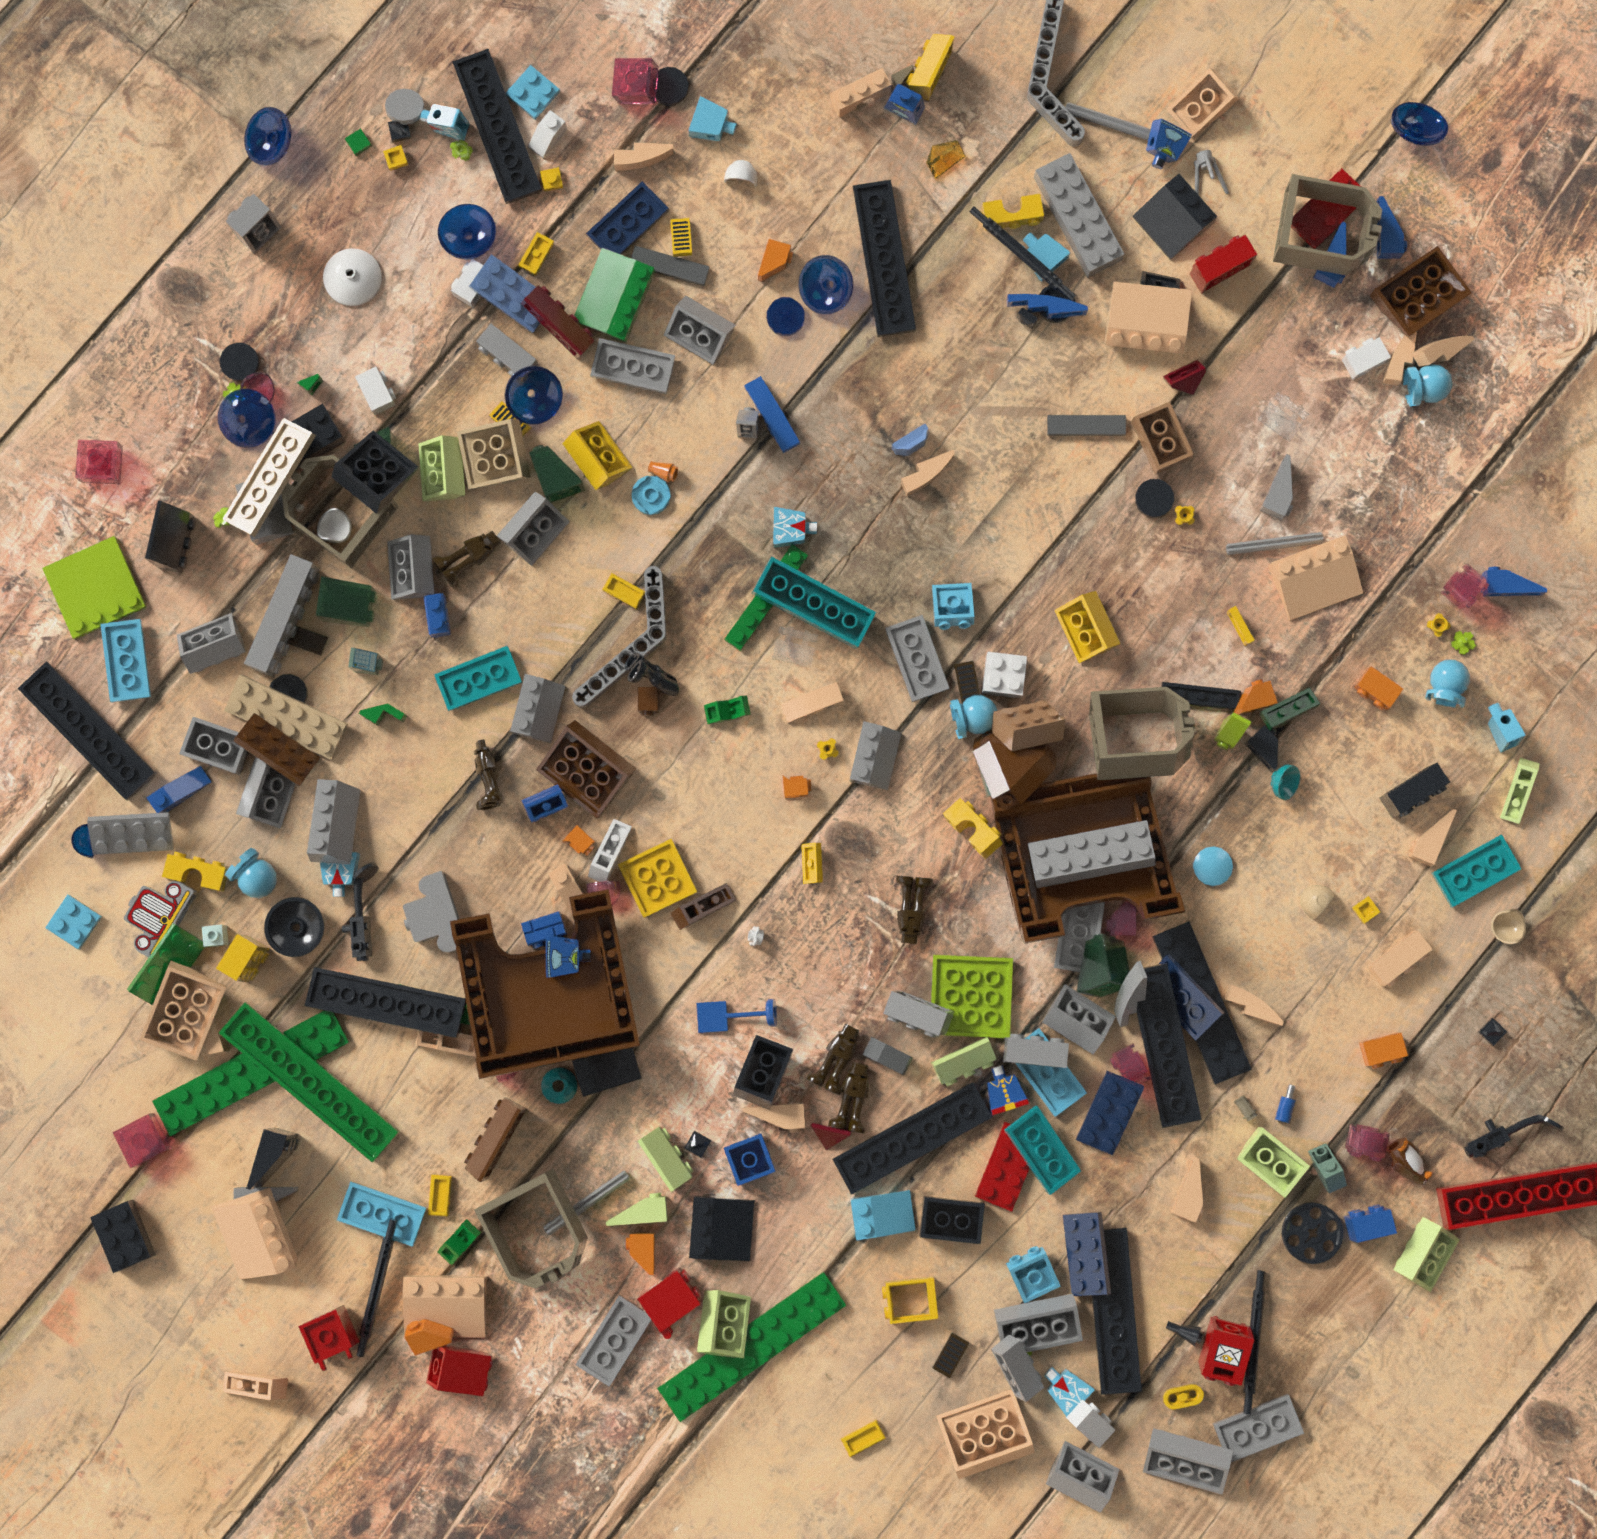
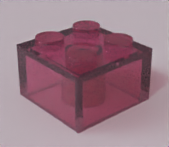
[612,58,659,104]
[75,439,123,485]
[112,1113,172,1168]

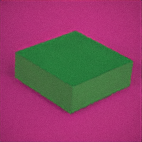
[344,128,372,156]

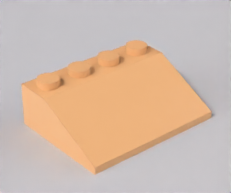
[1105,282,1192,354]
[1268,535,1363,621]
[139,961,226,1061]
[212,1187,298,1279]
[403,1275,487,1338]
[937,1389,1035,1480]

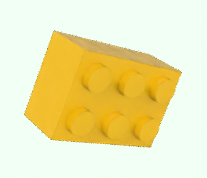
[216,934,270,982]

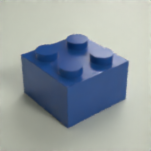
[724,1133,776,1186]
[1344,1204,1397,1243]

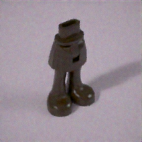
[432,531,501,589]
[474,739,503,810]
[896,875,933,944]
[807,1024,859,1096]
[828,1062,869,1134]

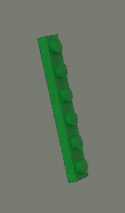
[724,544,808,651]

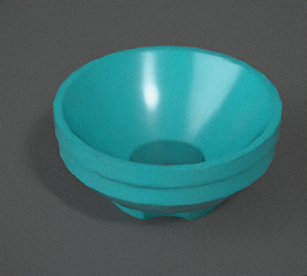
[1270,764,1300,800]
[541,1067,578,1104]

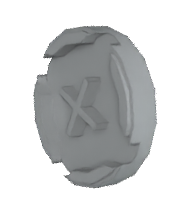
[385,89,424,125]

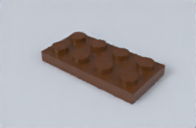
[233,713,320,786]

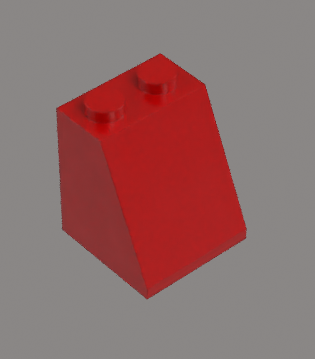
[426,1345,492,1396]

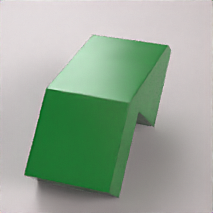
[704,695,751,724]
[358,703,407,726]
[437,1219,481,1266]

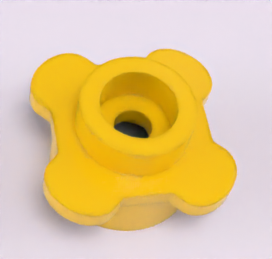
[1175,506,1195,525]
[1427,613,1451,637]
[817,738,839,760]

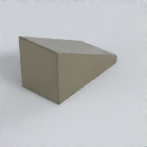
[891,65,914,87]

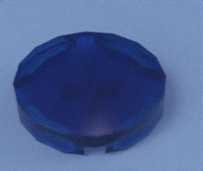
[766,297,805,336]

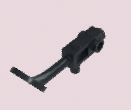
[342,863,379,961]
[1464,1114,1564,1158]

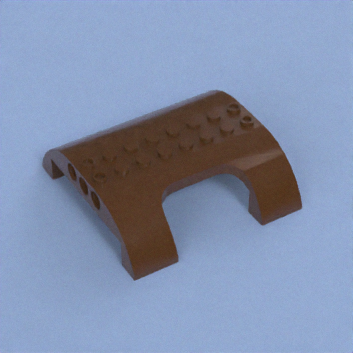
[991,773,1185,944]
[450,889,640,1079]

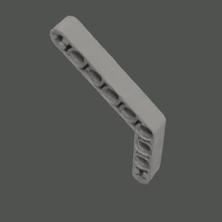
[1027,0,1085,147]
[572,566,666,708]

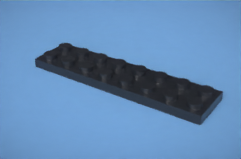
[452,49,542,204]
[852,180,916,337]
[18,661,156,801]
[1152,921,1252,1085]
[1127,963,1202,1128]
[304,967,466,1039]
[832,1082,992,1195]
[1092,1227,1142,1395]

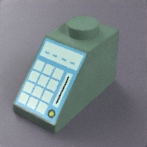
[348,647,383,675]

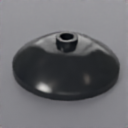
[264,897,325,957]

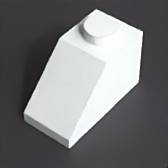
[528,110,567,159]

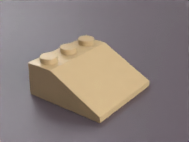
[457,419,531,489]

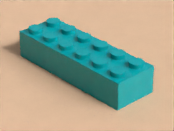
[751,556,876,649]

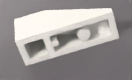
[588,819,632,884]

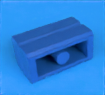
[423,593,451,638]
[521,784,568,823]
[521,911,567,949]

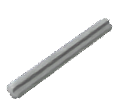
[1065,102,1151,140]
[1226,532,1323,555]
[544,1171,630,1235]

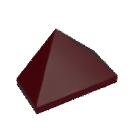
[1163,359,1206,395]
[811,1122,851,1150]

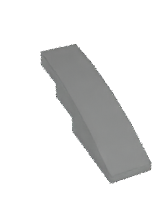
[1114,961,1147,1027]

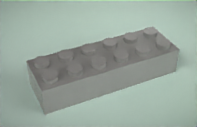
[1034,153,1124,278]
[244,554,320,678]
[1028,820,1156,888]

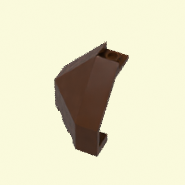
[973,729,1056,811]

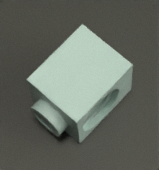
[202,924,229,947]

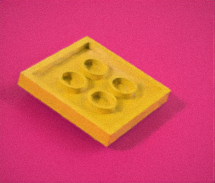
[618,839,697,918]

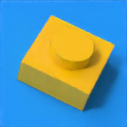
[383,145,408,171]
[540,167,563,192]
[1352,896,1380,924]

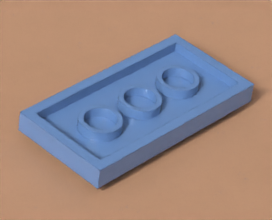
[468,254,540,333]

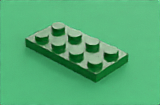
[127,923,205,1005]

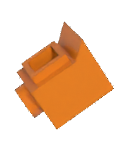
[783,775,812,798]
[562,825,596,856]

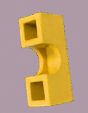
[981,194,1044,231]
[943,798,1003,860]
[162,852,229,892]

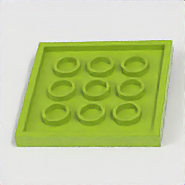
[42,536,147,640]
[931,955,1013,1038]

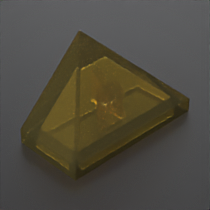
[926,140,966,179]

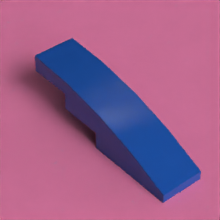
[1006,294,1088,319]
[744,376,800,453]

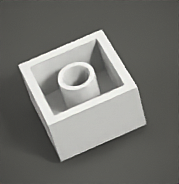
[982,652,1027,698]

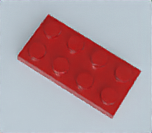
[1291,168,1361,249]
[975,1121,1030,1212]

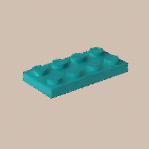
[434,645,522,712]
[1431,834,1522,908]
[1004,1106,1081,1195]

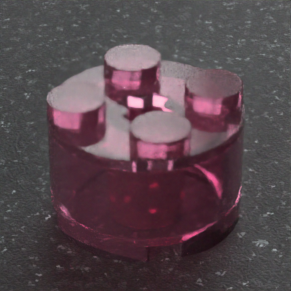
[1441,564,1489,609]
[1110,1043,1151,1084]
[1345,1124,1390,1162]

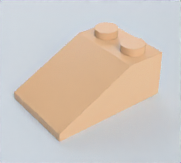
[1167,68,1240,138]

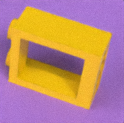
[882,1276,938,1324]

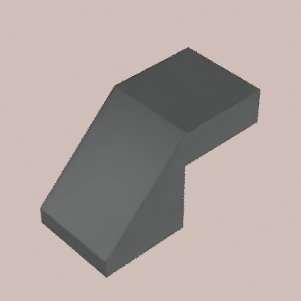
[863,1037,913,1075]

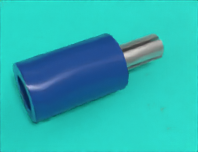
[1275,1084,1296,1124]

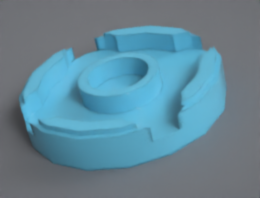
[632,476,671,515]

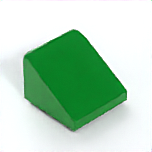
[297,374,323,395]

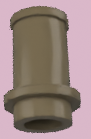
[1234,1095,1257,1121]

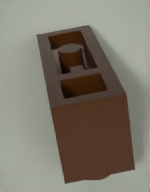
[670,883,736,930]

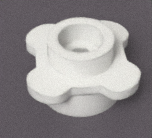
[748,926,764,946]

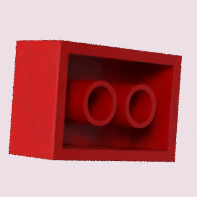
[1190,234,1257,294]

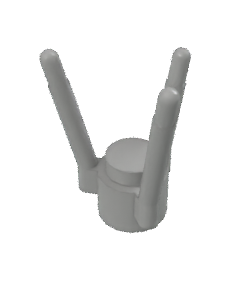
[1194,150,1229,194]

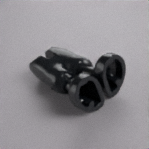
[625,653,679,696]

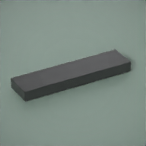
[631,246,710,286]
[1047,415,1126,436]

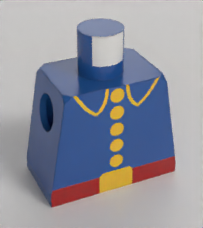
[987,1065,1029,1115]

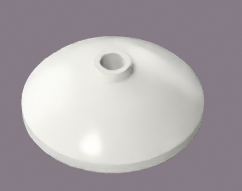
[323,249,382,306]

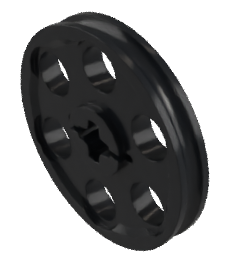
[1281,1202,1343,1264]

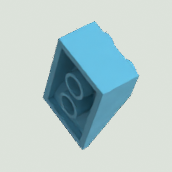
[850,1190,916,1240]

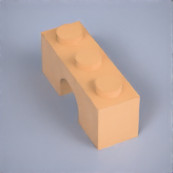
[831,68,892,118]

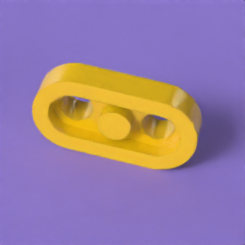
[1163,1384,1204,1410]

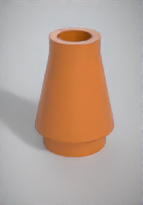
[648,461,678,482]

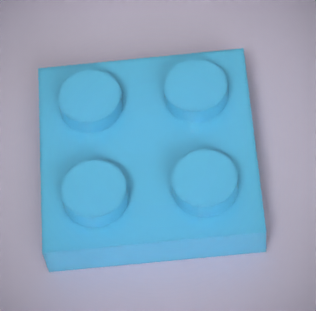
[505,65,560,120]
[45,894,102,950]

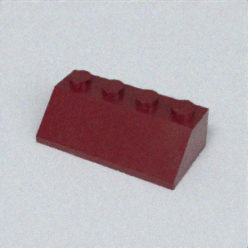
[520,285,594,359]

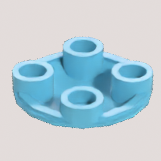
[1193,846,1233,886]

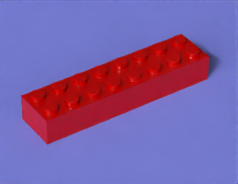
[1436,1162,1597,1230]

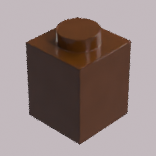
[638,687,659,716]

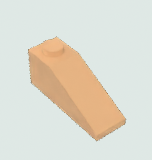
[1408,809,1457,866]
[548,864,583,916]
[743,1103,805,1133]
[1171,1156,1204,1223]
[223,1371,288,1400]

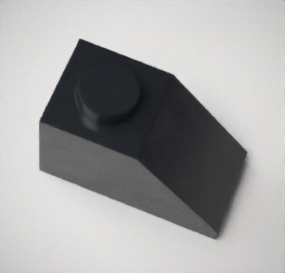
[1244,725,1278,772]

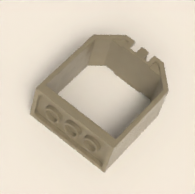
[1273,174,1382,275]
[282,455,399,568]
[1089,687,1195,780]
[474,1169,588,1289]

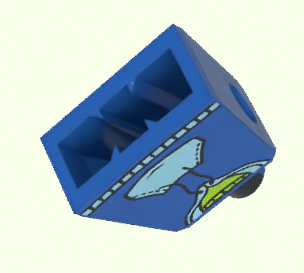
[884,84,925,125]
[1146,118,1192,169]
[546,935,591,978]

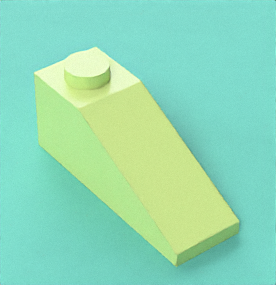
[1500,757,1540,824]
[606,1193,668,1226]

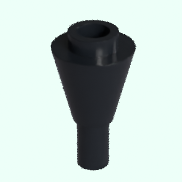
[1166,1321,1204,1346]

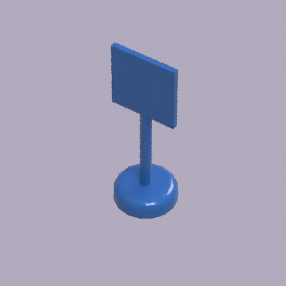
[696,999,777,1033]

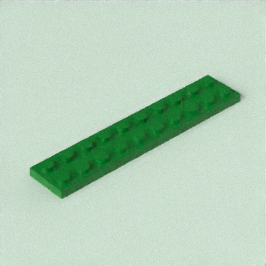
[219,1002,399,1163]
[152,1011,350,1136]
[657,1271,846,1422]

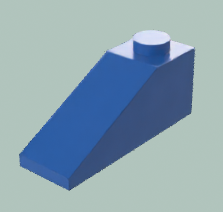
[1376,196,1407,259]
[1313,221,1346,288]
[1482,567,1547,597]
[146,766,212,813]

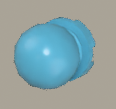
[1403,364,1453,406]
[1425,660,1470,708]
[950,695,998,739]
[225,848,277,899]

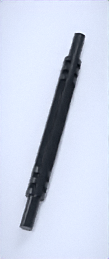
[969,206,1077,301]
[356,1218,398,1357]
[1243,1270,1265,1415]

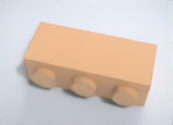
[1367,930,1433,987]

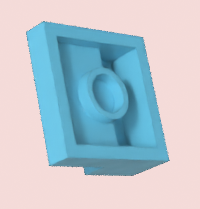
[932,583,975,630]
[1006,1246,1061,1303]

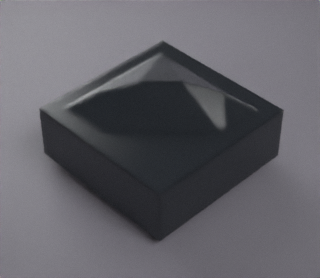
[388,121,411,142]
[1017,308,1037,329]
[1478,1018,1507,1046]
[684,1130,712,1158]

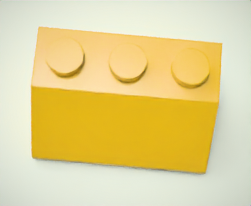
[906,34,955,101]
[562,421,633,490]
[1054,591,1120,663]

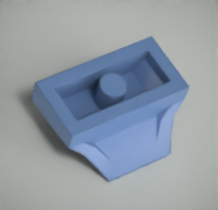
[892,424,929,456]

